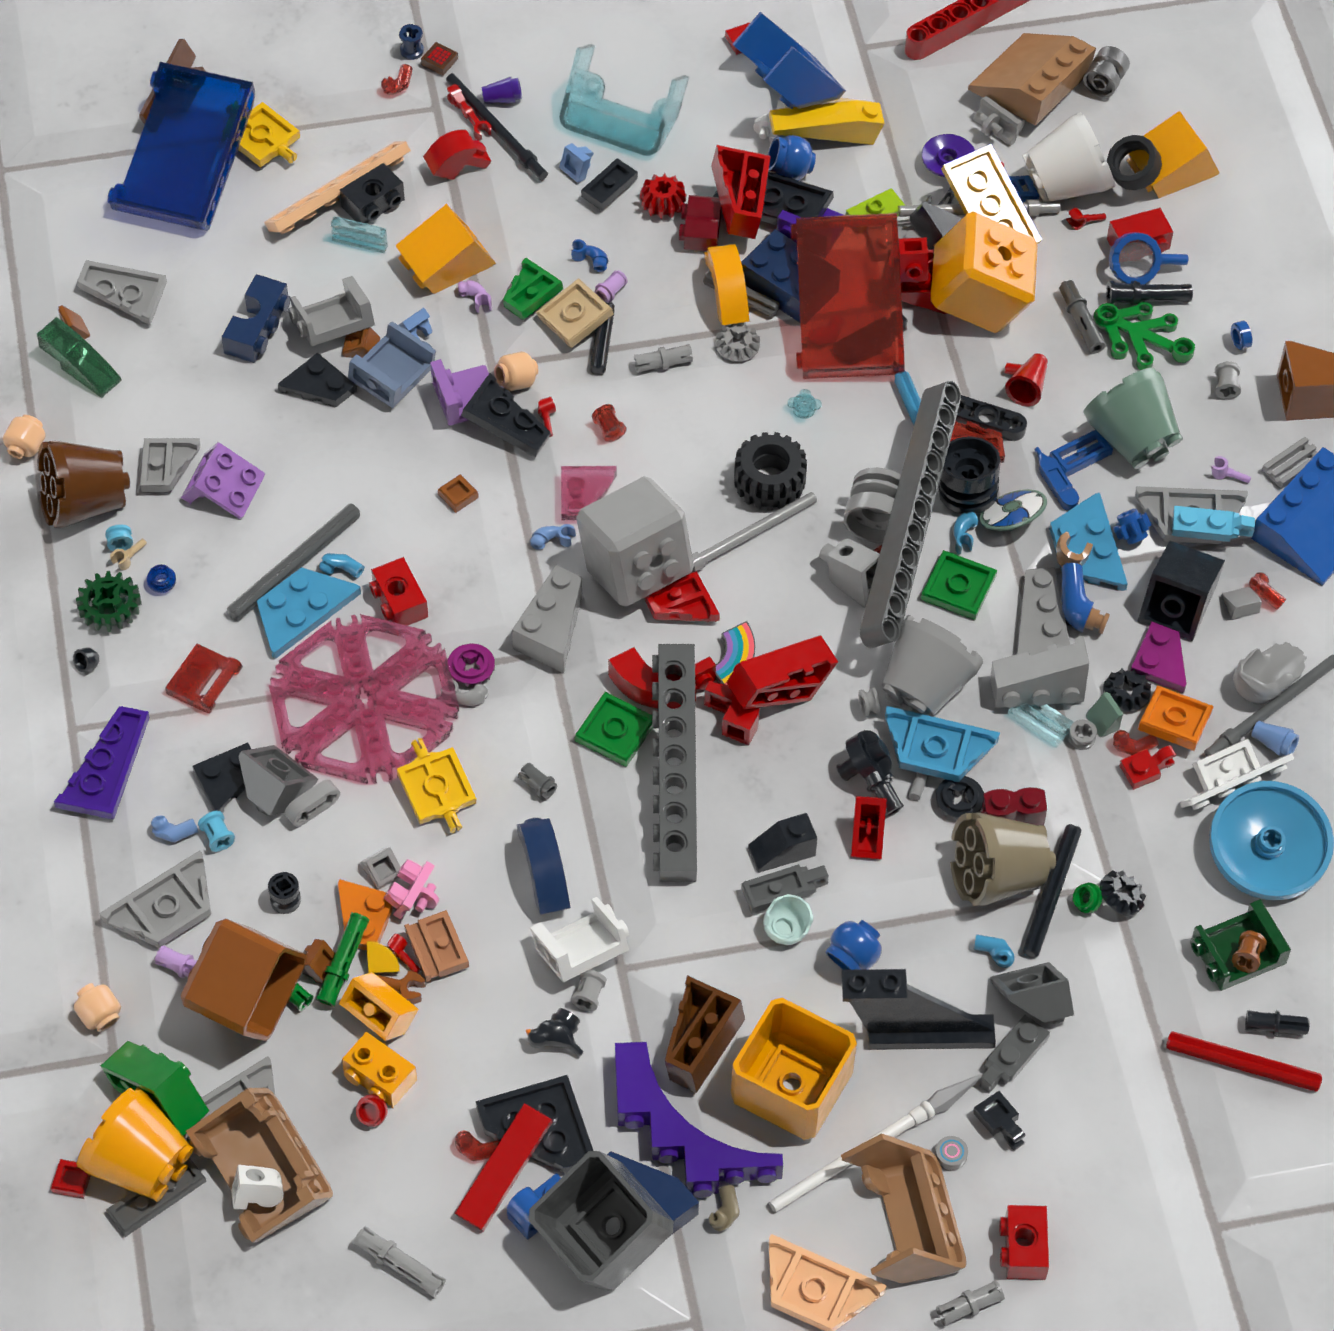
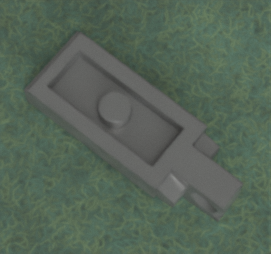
[741,864,829,914]
[980,1015,1050,1093]

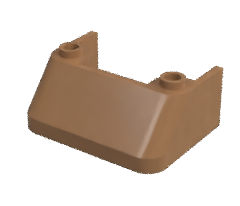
[841,1133,967,1284]

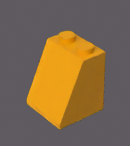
[1126,111,1220,198]
[395,203,496,294]

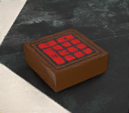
[421,42,458,76]

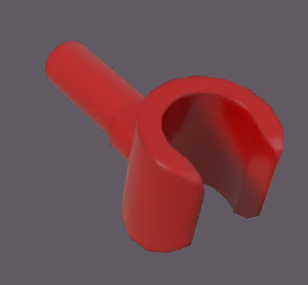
[1066,208,1106,230]
[538,397,556,437]
[387,933,421,973]

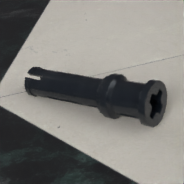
[1106,281,1193,306]

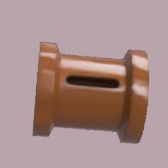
[1232,931,1267,973]

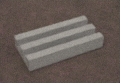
[1262,437,1318,489]

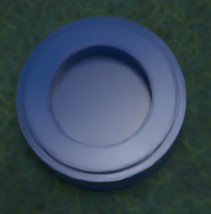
[1231,320,1253,350]

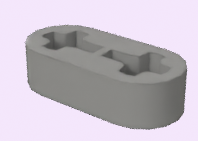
[285,779,340,827]

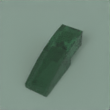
[37,317,122,398]

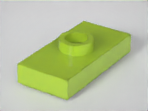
[845,188,905,234]

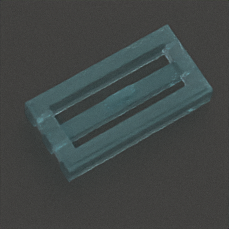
[331,216,388,254]
[1008,703,1074,748]

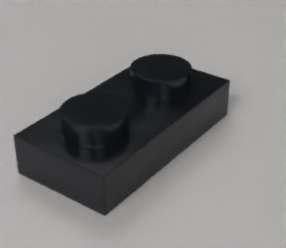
[581,158,638,210]

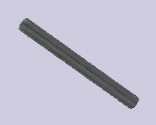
[227,503,360,621]

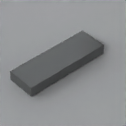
[106,1157,206,1237]

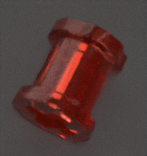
[591,404,627,442]

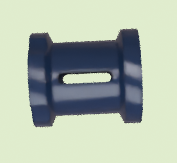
[399,24,424,60]

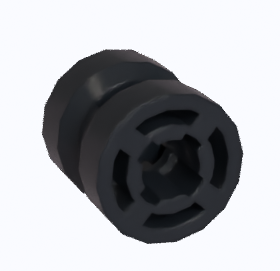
[268,872,301,914]

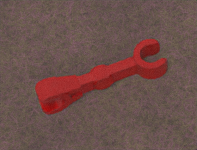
[447,84,491,141]

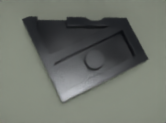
[278,352,357,407]
[192,742,251,813]

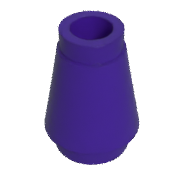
[482,76,522,103]

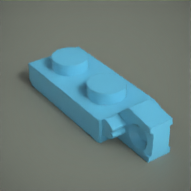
[1172,506,1255,542]

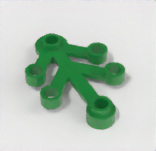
[1093,302,1195,370]

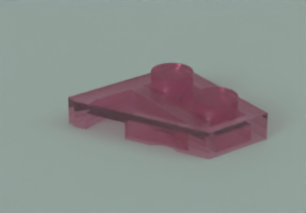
[561,466,617,520]

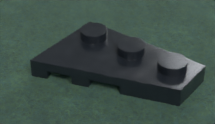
[461,373,551,457]

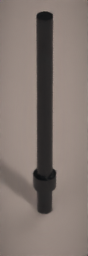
[446,73,548,180]

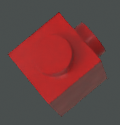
[898,237,928,283]

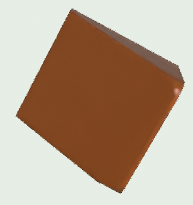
[58,305,90,344]
[342,327,380,358]

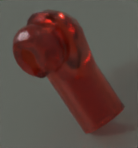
[381,64,413,95]
[1249,572,1286,610]
[1113,730,1159,755]

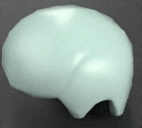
[763,894,813,945]

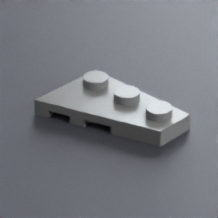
[77,260,167,325]

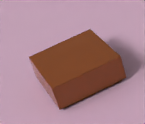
[438,474,479,513]

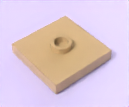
[536,278,614,348]

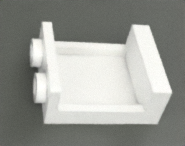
[530,897,629,982]

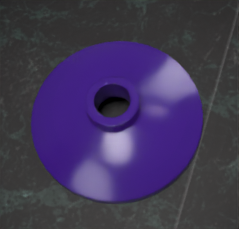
[922,134,975,178]

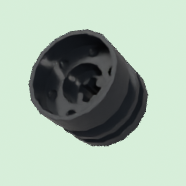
[938,436,1001,514]

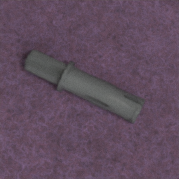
[1059,280,1106,354]

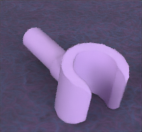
[1211,456,1251,483]

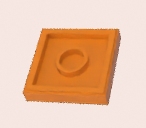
[1138,685,1214,751]

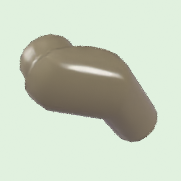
[709,1185,740,1231]

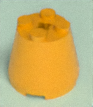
[77,1087,194,1202]

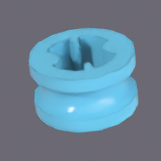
[105,524,133,551]

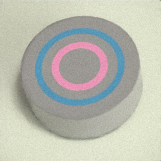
[935,1136,968,1170]

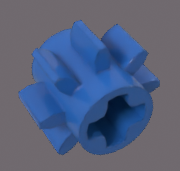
[1113,509,1151,544]

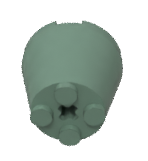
[1083,367,1183,469]

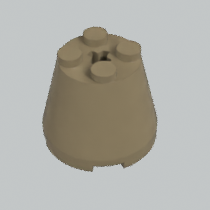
[950,813,1056,906]

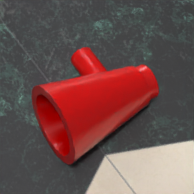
[1005,353,1048,407]

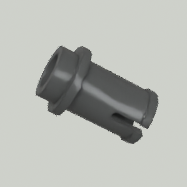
[518,763,557,799]

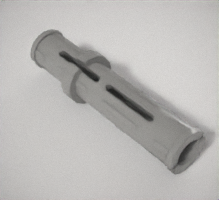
[353,1226,446,1297]

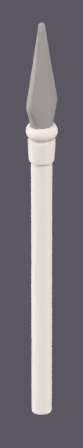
[769,1075,982,1212]

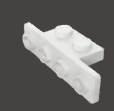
[1179,739,1294,810]

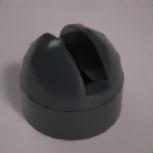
[73,647,99,673]

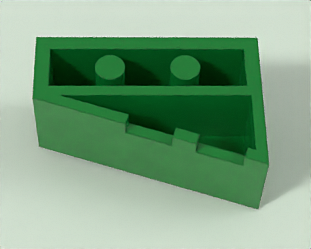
[100,1041,209,1136]

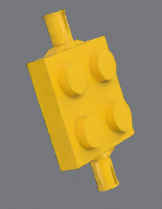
[223,102,300,168]
[397,738,477,833]

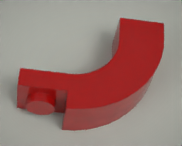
[608,647,716,709]

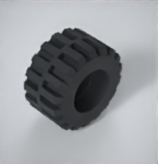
[734,432,807,511]

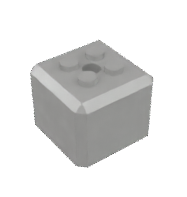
[576,476,694,607]

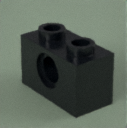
[340,163,405,227]

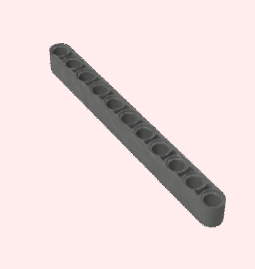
[860,381,961,648]

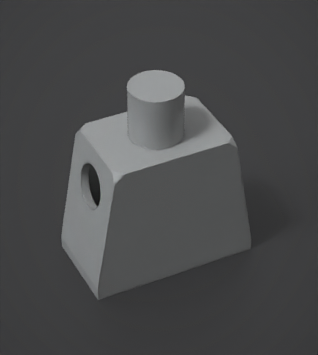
[819,538,880,608]

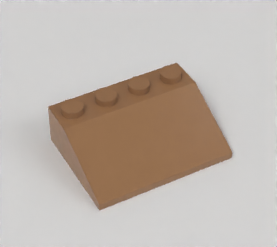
[968,33,1096,126]

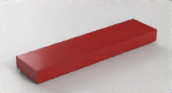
[455,1103,553,1232]

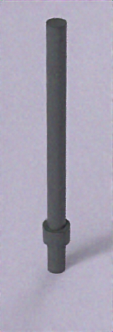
[1204,654,1334,757]

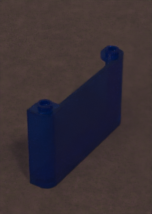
[108,62,255,231]

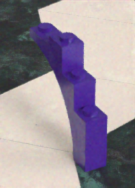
[615,1042,783,1198]

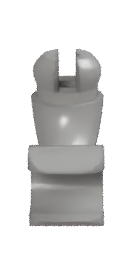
[440,679,488,706]

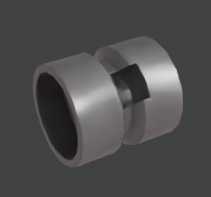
[1083,46,1130,97]

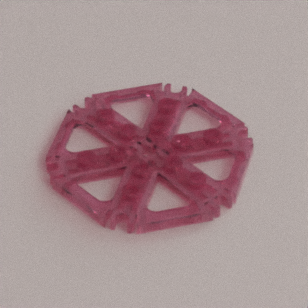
[269,614,459,784]

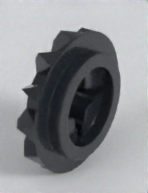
[1103,668,1151,712]
[936,776,984,820]
[1100,870,1146,916]

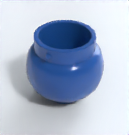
[768,135,816,181]
[825,920,882,970]

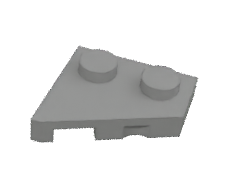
[140,438,201,492]

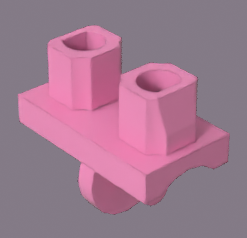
[384,859,439,920]

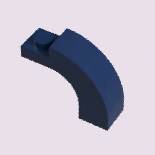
[516,818,571,915]

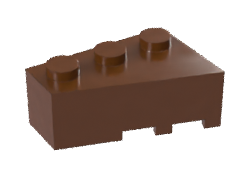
[665,975,745,1093]

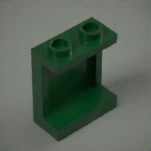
[1190,899,1291,991]

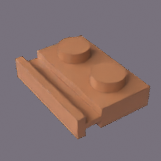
[404,910,469,982]

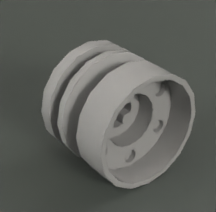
[843,467,901,543]

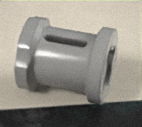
[1215,361,1241,399]
[571,970,607,1011]

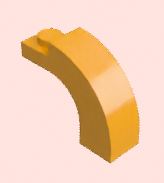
[704,244,750,325]

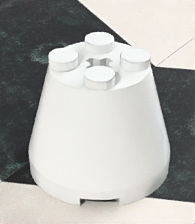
[1022,112,1115,202]

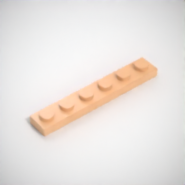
[264,141,411,234]

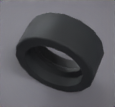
[1106,135,1162,191]

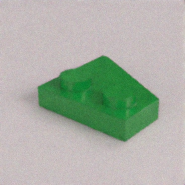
[503,258,563,320]

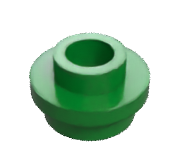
[1073,882,1103,914]

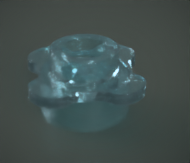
[787,389,822,419]

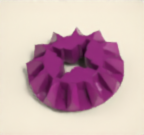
[447,643,495,687]

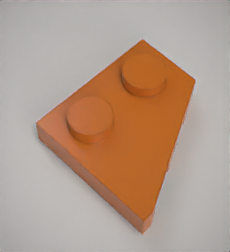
[338,879,394,951]

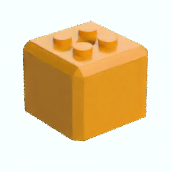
[931,211,1038,333]
[731,998,857,1140]

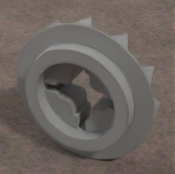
[715,323,760,362]

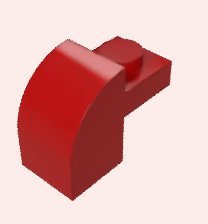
[423,129,492,180]
[704,681,760,745]

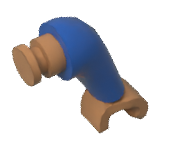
[1056,531,1110,634]

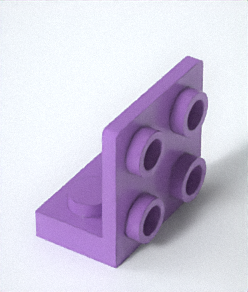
[430,359,489,426]
[181,442,265,519]

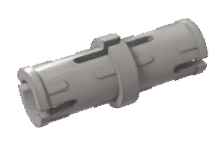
[634,344,693,373]
[936,1280,1005,1326]

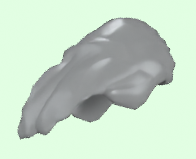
[1233,642,1307,704]

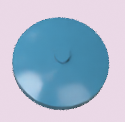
[1209,781,1334,900]

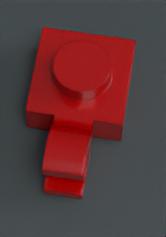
[1119,745,1176,790]

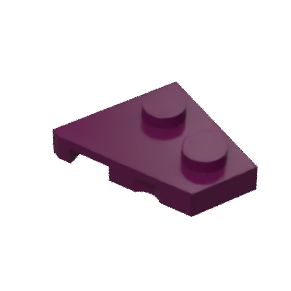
[1130,622,1187,694]

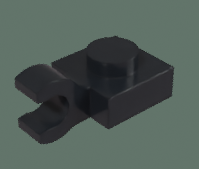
[973,1091,1026,1151]

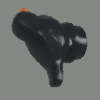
[526,1008,583,1057]

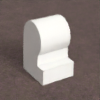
[231,1165,284,1210]

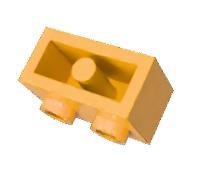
[339,972,419,1041]
[342,1031,417,1108]

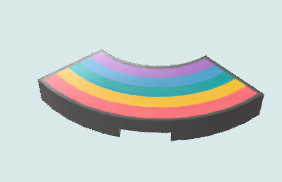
[716,621,755,685]

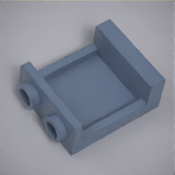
[348,322,436,408]

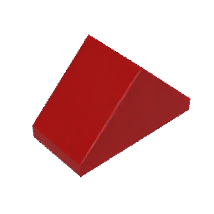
[851,796,887,859]

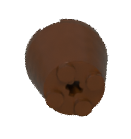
[37,440,130,528]

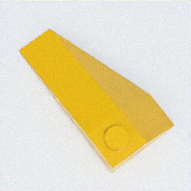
[769,98,885,145]

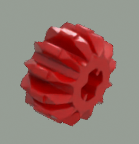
[640,173,686,220]

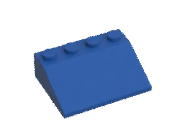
[1251,447,1334,586]

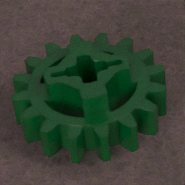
[76,571,142,632]

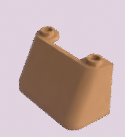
[186,1088,333,1242]

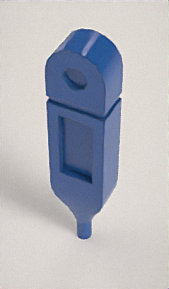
[1034,447,1079,511]

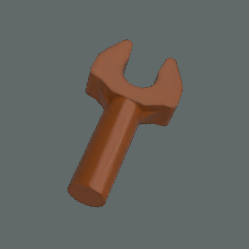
[377,971,426,1004]

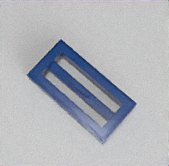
[1049,430,1113,477]

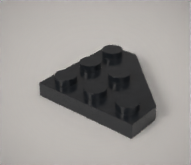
[475,1075,594,1173]

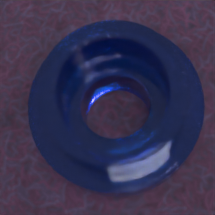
[146,564,176,593]

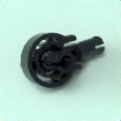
[836,730,904,815]

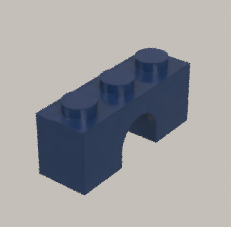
[221,274,290,363]

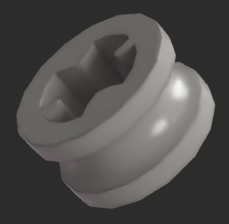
[858,687,880,716]
[1068,719,1097,750]

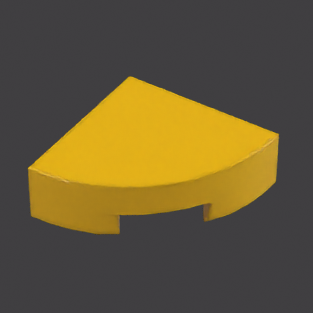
[367,941,400,973]

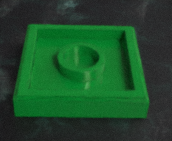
[921,550,997,620]
[574,692,653,767]

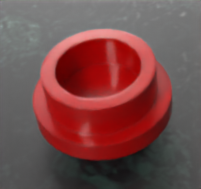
[356,1094,388,1127]

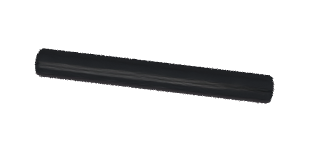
[1023,824,1082,958]

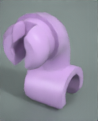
[458,280,492,313]

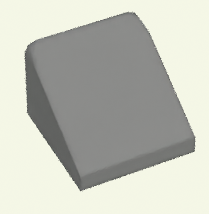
[1221,587,1262,619]
[360,847,401,889]

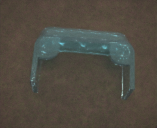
[559,44,689,156]

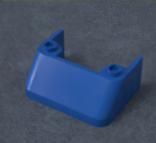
[732,12,846,109]

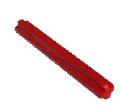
[1166,1031,1322,1092]

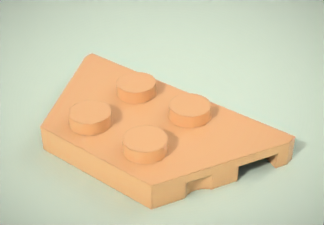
[769,1234,887,1331]

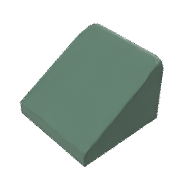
[1086,692,1123,737]

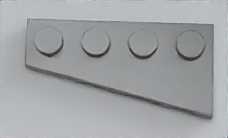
[1017,567,1070,655]

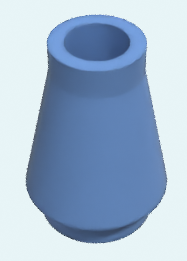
[1252,721,1299,757]

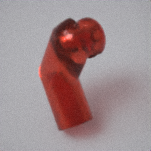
[455,1130,499,1161]

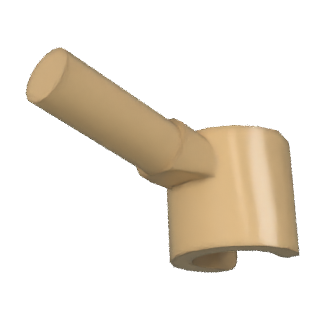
[110,538,147,570]

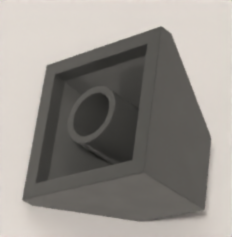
[239,745,318,816]
[990,962,1074,1024]

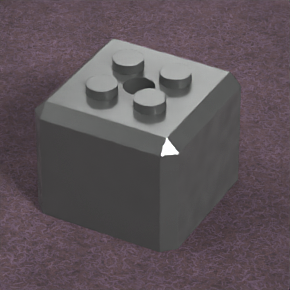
[529,1151,674,1290]

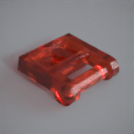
[165,643,243,713]

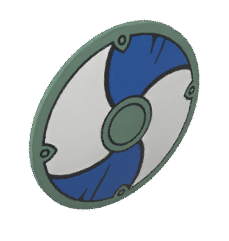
[980,489,1047,531]

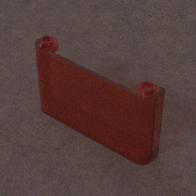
[791,213,905,379]

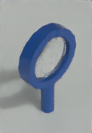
[1109,232,1189,284]

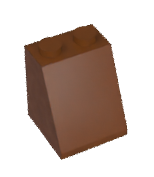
[1276,341,1334,421]

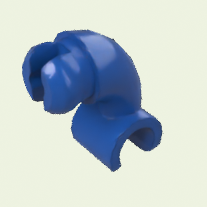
[571,239,609,272]

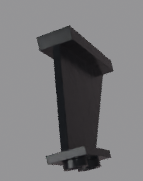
[841,969,996,1050]

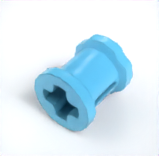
[198,811,235,852]

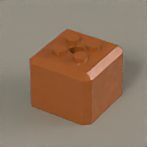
[180,919,308,1041]

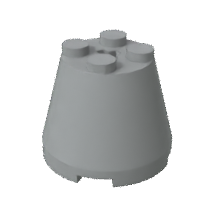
[882,615,983,716]

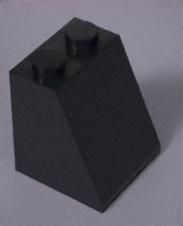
[1137,541,1225,641]

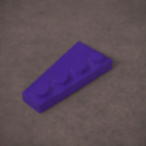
[54,706,150,820]

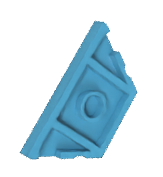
[1049,493,1128,591]
[257,567,361,659]
[885,706,1000,782]

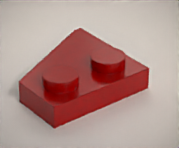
[644,571,720,622]

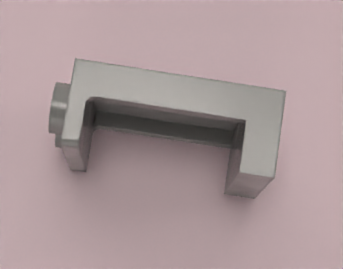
[288,276,375,346]

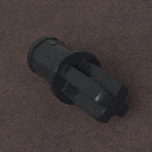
[1245,1010,1310,1036]

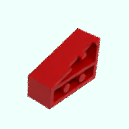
[711,145,770,239]
[726,635,838,709]

